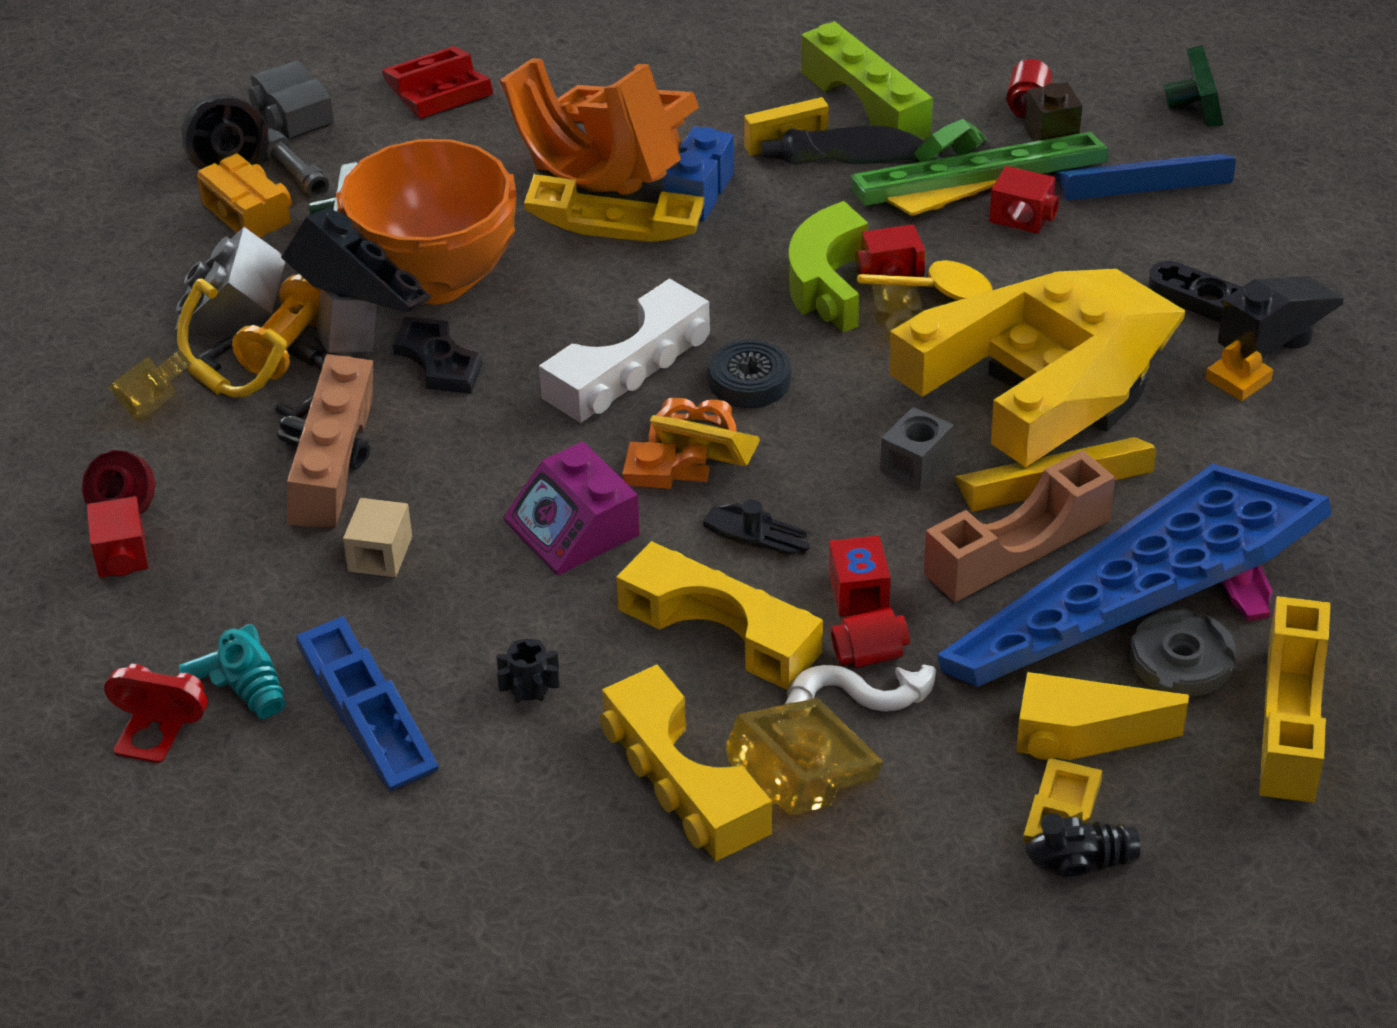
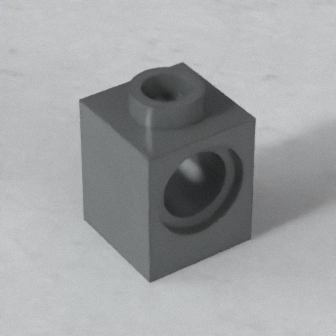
[880,407,954,490]

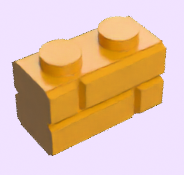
[196,153,292,238]

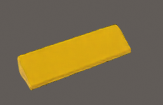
[955,437,1156,512]

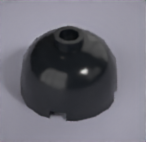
[181,94,269,170]

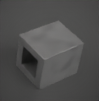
[316,289,377,357]

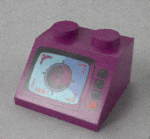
[503,441,640,576]

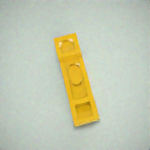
[524,174,704,242]

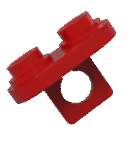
[104,664,208,763]

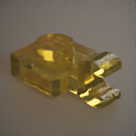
[108,350,191,422]

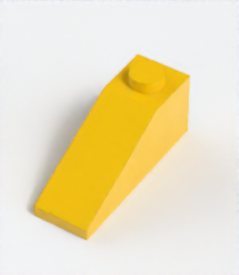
[1016,672,1189,760]

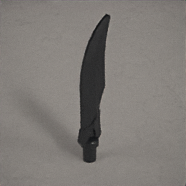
[761,125,942,164]

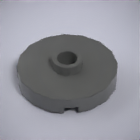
[1129,609,1236,697]

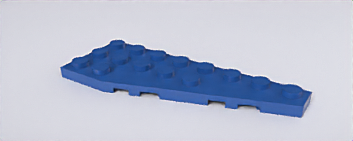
[937,464,1332,687]

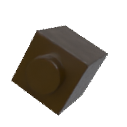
[1025,82,1083,142]

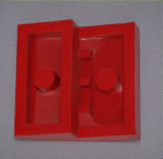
[382,46,494,119]

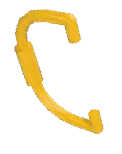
[177,279,287,398]

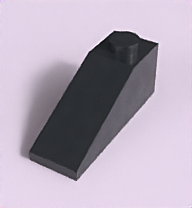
[1217,276,1344,359]

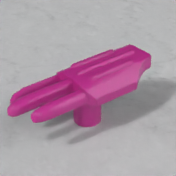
[1221,565,1273,621]

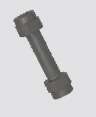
[265,129,330,198]

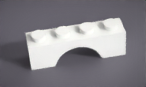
[539,278,710,423]

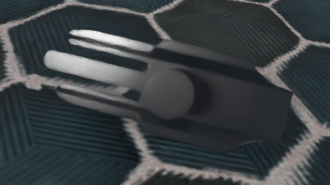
[703,500,811,555]

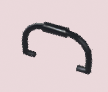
[198,332,325,418]

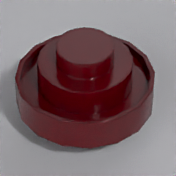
[81,450,156,515]

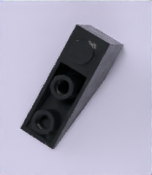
[281,207,431,312]

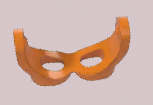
[648,398,737,443]

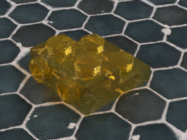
[725,698,884,815]

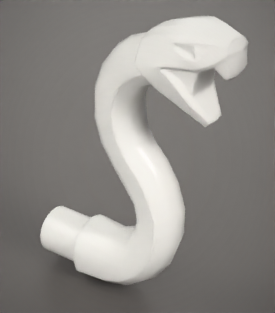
[784,665,936,717]

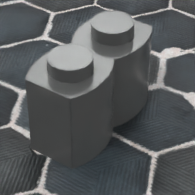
[248,60,334,138]

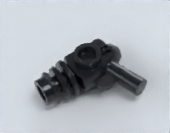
[1026,813,1141,877]

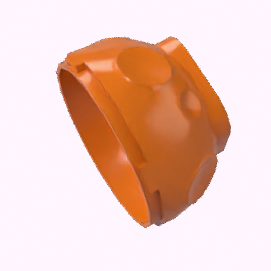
[336,139,516,305]

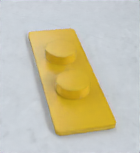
[887,180,997,216]

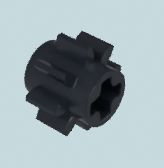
[496,639,560,703]

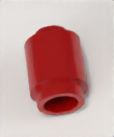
[1006,59,1052,118]
[830,607,910,669]

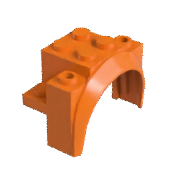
[500,58,699,195]

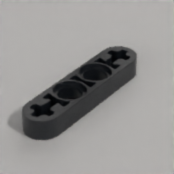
[1148,261,1314,349]

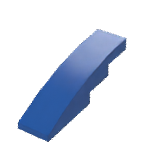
[296,616,439,792]

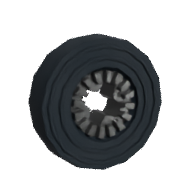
[708,340,792,408]

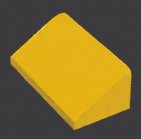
[650,415,760,466]

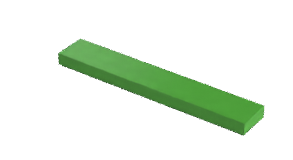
[851,132,1108,206]

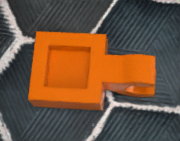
[622,442,710,489]

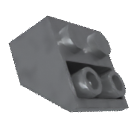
[174,227,285,335]

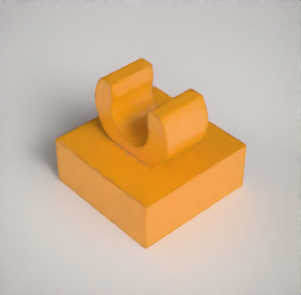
[1205,340,1274,401]

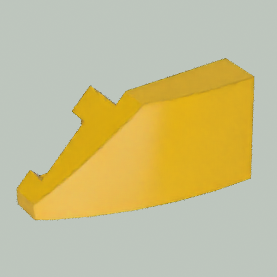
[1023,758,1102,843]

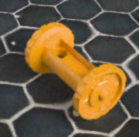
[232,274,320,380]

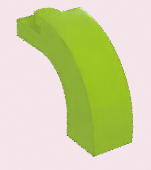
[789,201,868,333]

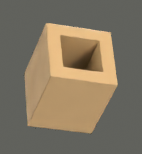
[343,498,412,577]

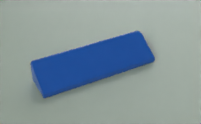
[1055,153,1236,201]

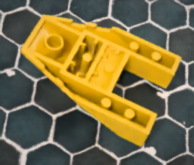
[889,269,1185,467]

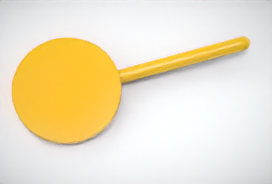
[857,260,993,300]

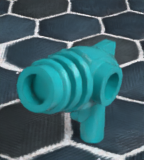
[179,624,286,719]

